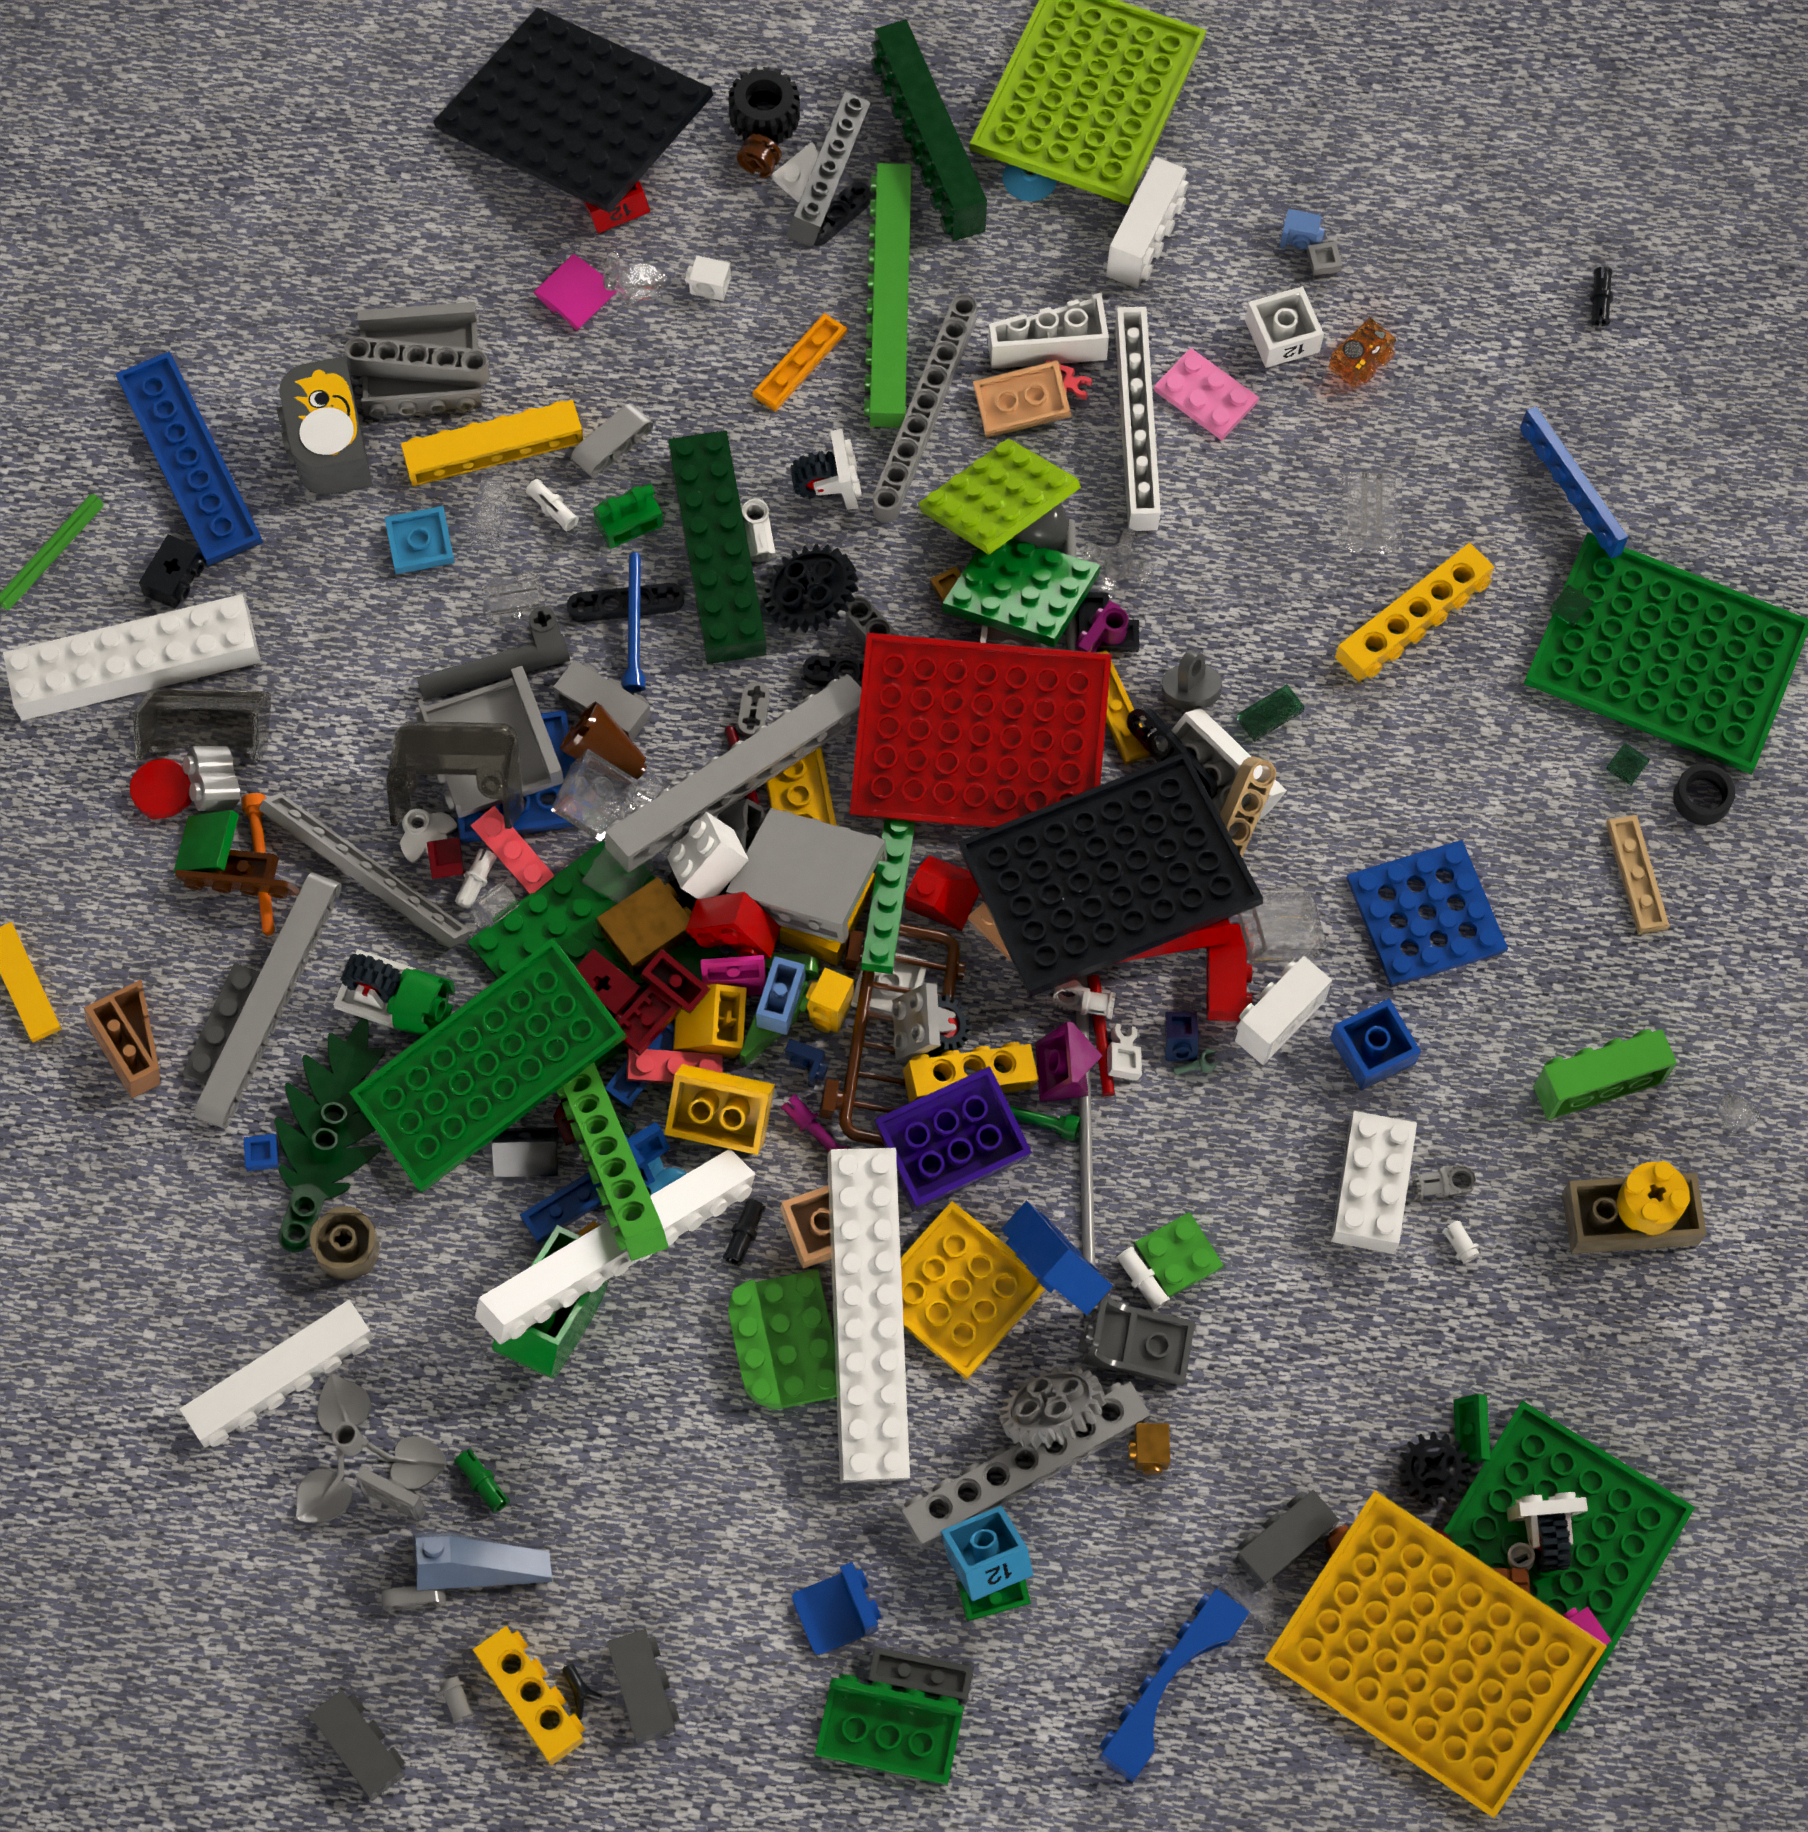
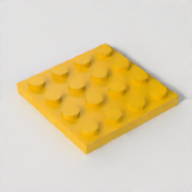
[901,1201,1046,1380]

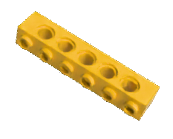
[1335,542,1494,682]

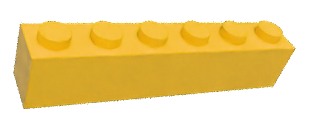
[401,400,583,487]

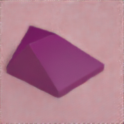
[1035,1021,1102,1102]

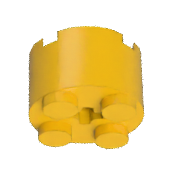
[1617,1161,1690,1235]

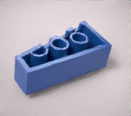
[1001,1200,1113,1315]

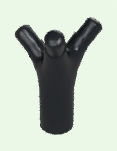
[562,1663,602,1720]

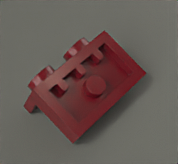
[614,984,681,1056]

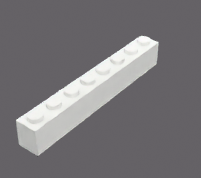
[1115,307,1161,531]

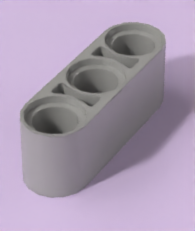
[571,403,654,479]

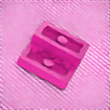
[533,254,618,331]
[701,955,766,996]

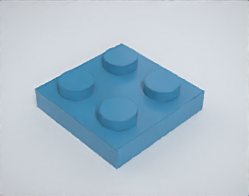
[384,506,455,574]

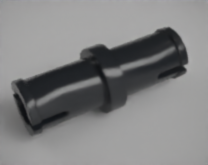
[1590,267,1614,326]
[723,1199,766,1266]

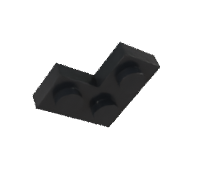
[1078,592,1140,652]

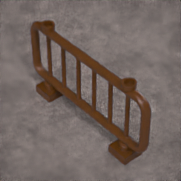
[819,923,966,1147]

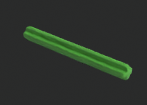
[0,494,104,610]

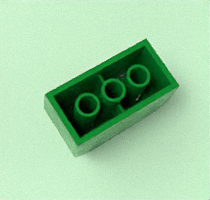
[492,1225,610,1379]

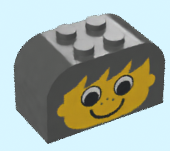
[277,356,373,495]

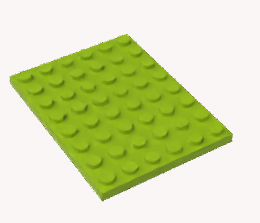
[969,0,1207,205]

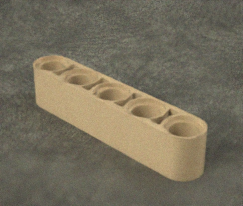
[1220,756,1276,857]

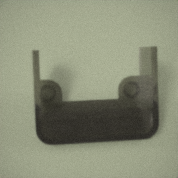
[133,689,271,762]
[386,721,524,829]

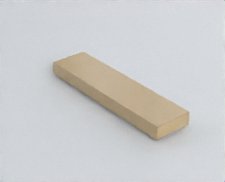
[1606,815,1670,935]

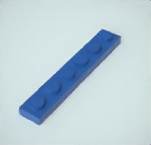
[1520,406,1628,559]

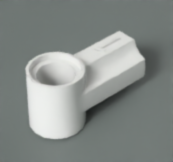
[742,498,776,562]

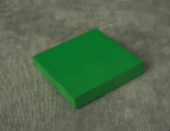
[173,810,239,873]

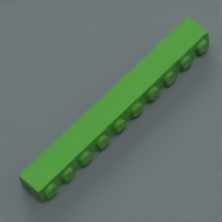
[864,163,912,428]

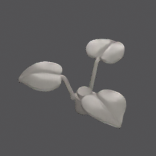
[296,1373,447,1524]

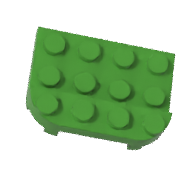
[728,1269,837,1410]

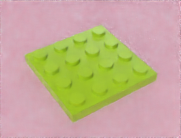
[918,438,1081,555]

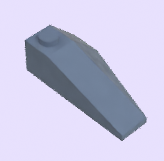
[413,1531,552,1590]

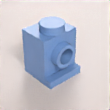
[1280,209,1325,250]

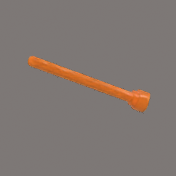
[241,793,275,936]

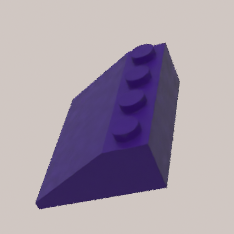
[874,1066,1032,1212]

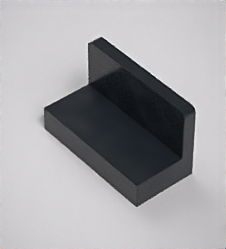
[492,1127,559,1177]

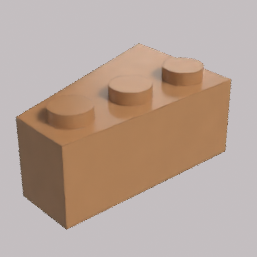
[84,979,160,1099]

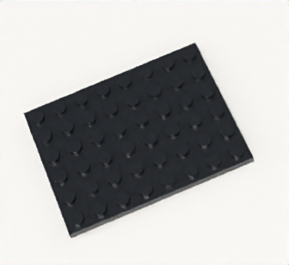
[433,7,713,213]
[957,752,1263,997]

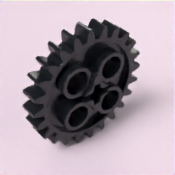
[763,544,859,633]

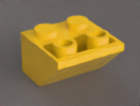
[673,984,747,1058]

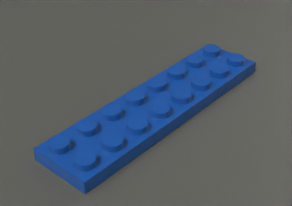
[115,351,263,566]

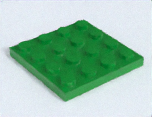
[942,538,1100,648]

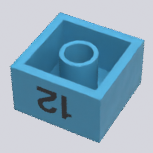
[940,1505,1034,1601]

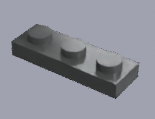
[868,1647,974,1702]

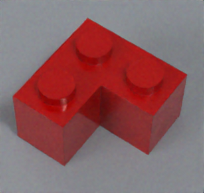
[686,891,781,959]

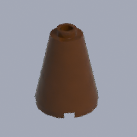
[560,701,647,782]

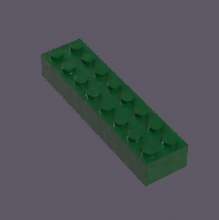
[871,19,987,242]
[668,430,766,664]

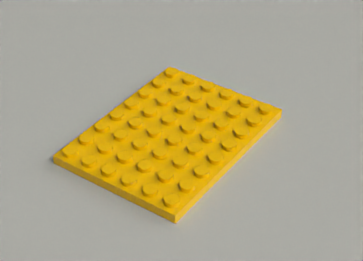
[1264,1490,1607,1819]

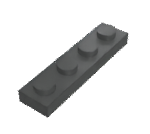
[182,963,260,1085]

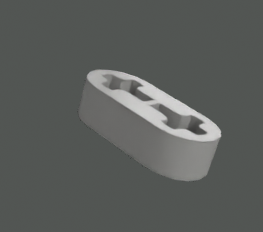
[738,681,770,739]
[381,1586,446,1611]

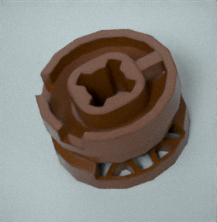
[736,134,782,178]

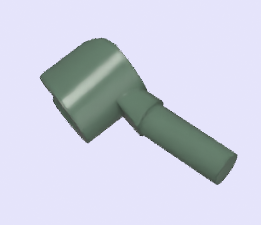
[1173,1049,1219,1075]

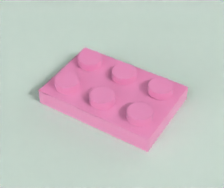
[1154,348,1259,440]

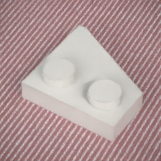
[772,142,818,203]

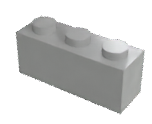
[553,660,651,742]

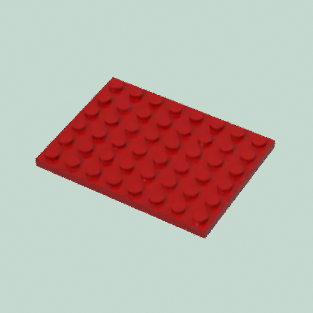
[849,633,1112,829]

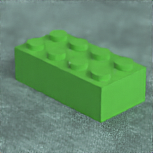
[1533,1029,1677,1121]

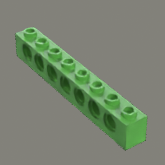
[556,1063,669,1262]

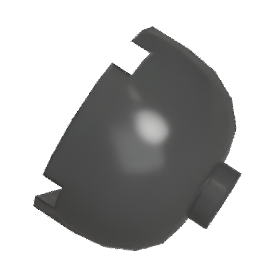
[1013,503,1069,550]

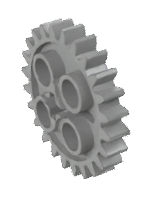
[999,1365,1105,1449]

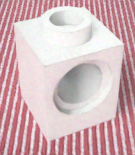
[685,255,731,301]

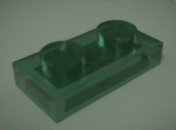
[1237,684,1305,742]

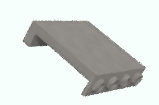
[357,302,482,418]
[415,666,564,818]
[726,808,887,943]

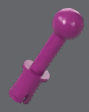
[781,1094,852,1152]

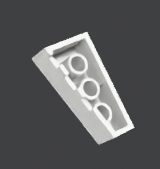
[988,293,1109,369]

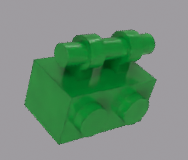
[593,483,664,549]

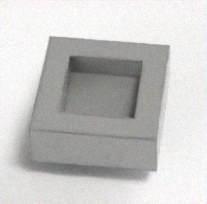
[1307,241,1343,276]

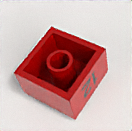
[583,181,651,234]

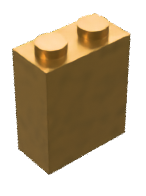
[596,877,692,977]

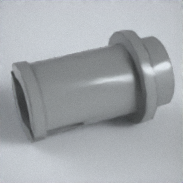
[439,1676,474,1723]

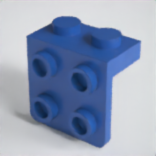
[792,1562,882,1655]

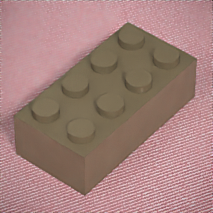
[1562,1173,1707,1254]

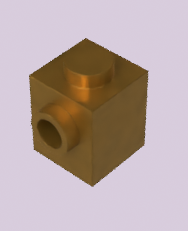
[1128,1423,1170,1475]

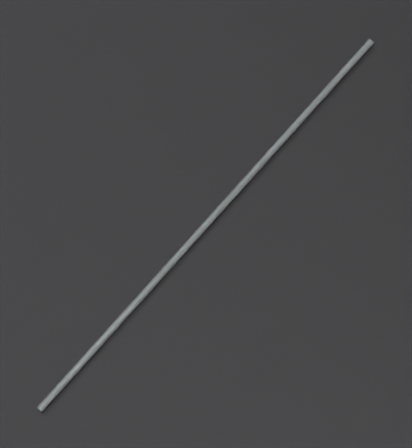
[1064,519,1095,1333]

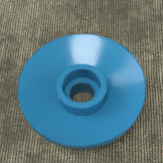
[1003,164,1057,201]

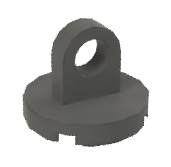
[1162,650,1222,710]

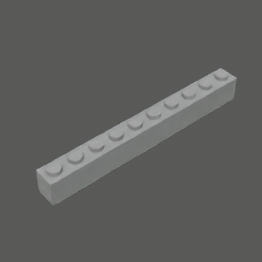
[605,674,861,873]

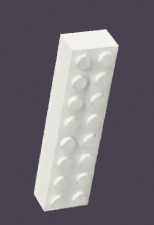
[3,594,261,720]

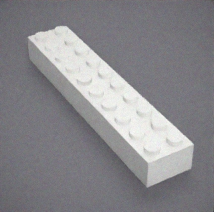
[827,1148,910,1483]

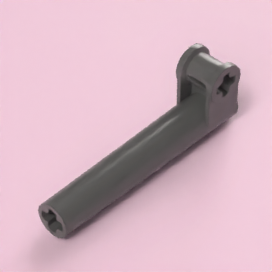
[417,606,570,701]

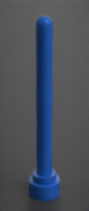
[621,552,646,692]

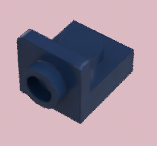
[1165,1012,1199,1061]
[785,1038,829,1088]

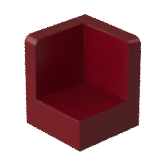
[427,838,464,879]

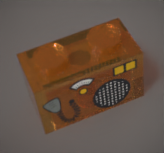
[1328,318,1396,389]

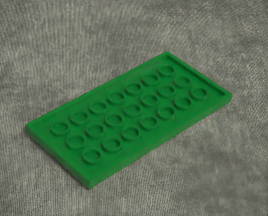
[349,938,628,1193]

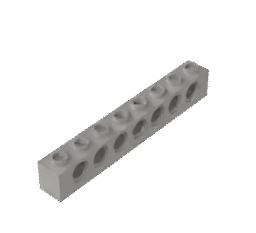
[901,1381,1151,1551]

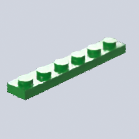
[861,819,916,974]

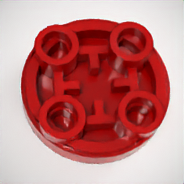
[130,758,192,820]

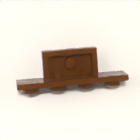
[175,850,299,899]

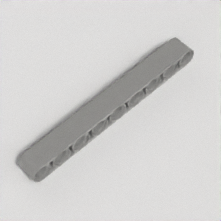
[873,294,977,523]
[194,872,342,1129]

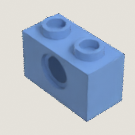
[756,956,805,1035]

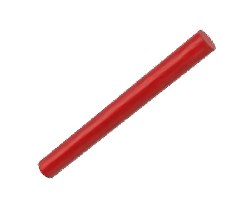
[1088,975,1115,1096]

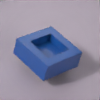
[243,1134,279,1172]

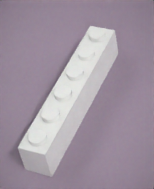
[180,1299,374,1448]

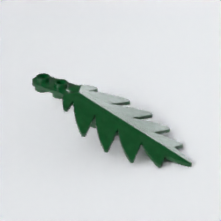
[274,1018,386,1252]

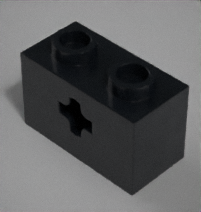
[139,534,205,609]

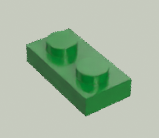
[1453,1393,1490,1465]

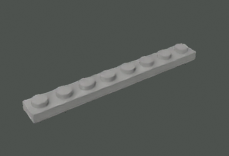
[259,793,471,948]

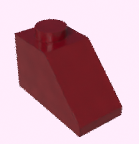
[640,949,710,1014]

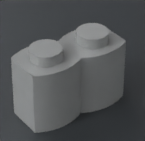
[183,746,240,811]

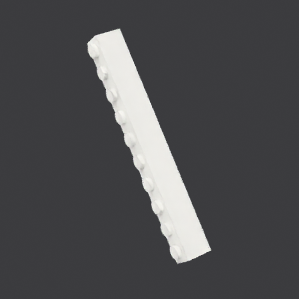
[475,1149,755,1345]

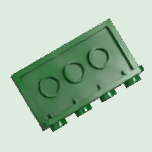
[815,1674,964,1786]

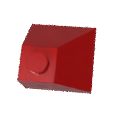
[905,855,980,932]

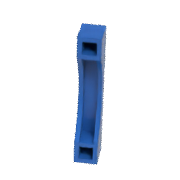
[1099,1588,1250,1783]

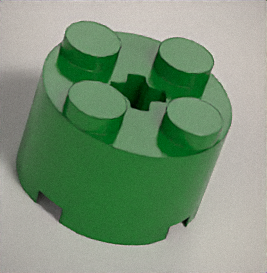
[387,968,455,1037]

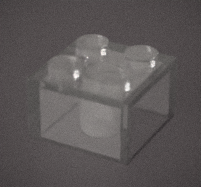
[551,749,639,843]

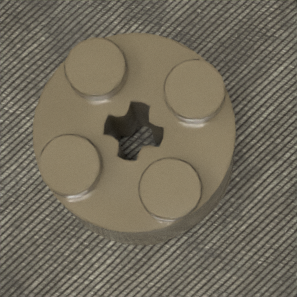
[310,1206,380,1280]

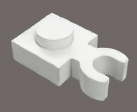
[1107,1024,1142,1081]

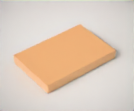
[973,360,1072,438]

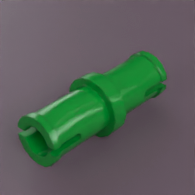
[454,1449,510,1513]

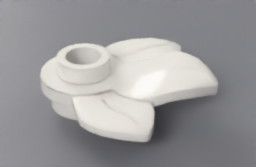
[400,809,457,863]

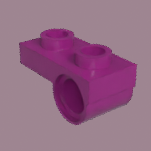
[1075,600,1129,653]

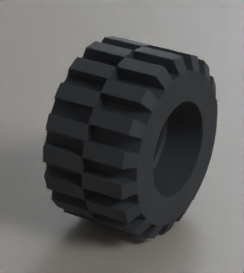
[728,67,800,144]

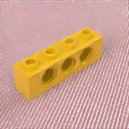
[903,1042,1039,1103]
[473,1626,585,1766]

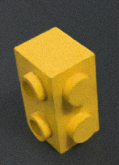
[806,967,854,1033]

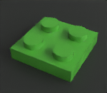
[1134,1212,1224,1298]

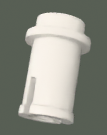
[1442,1221,1480,1264]

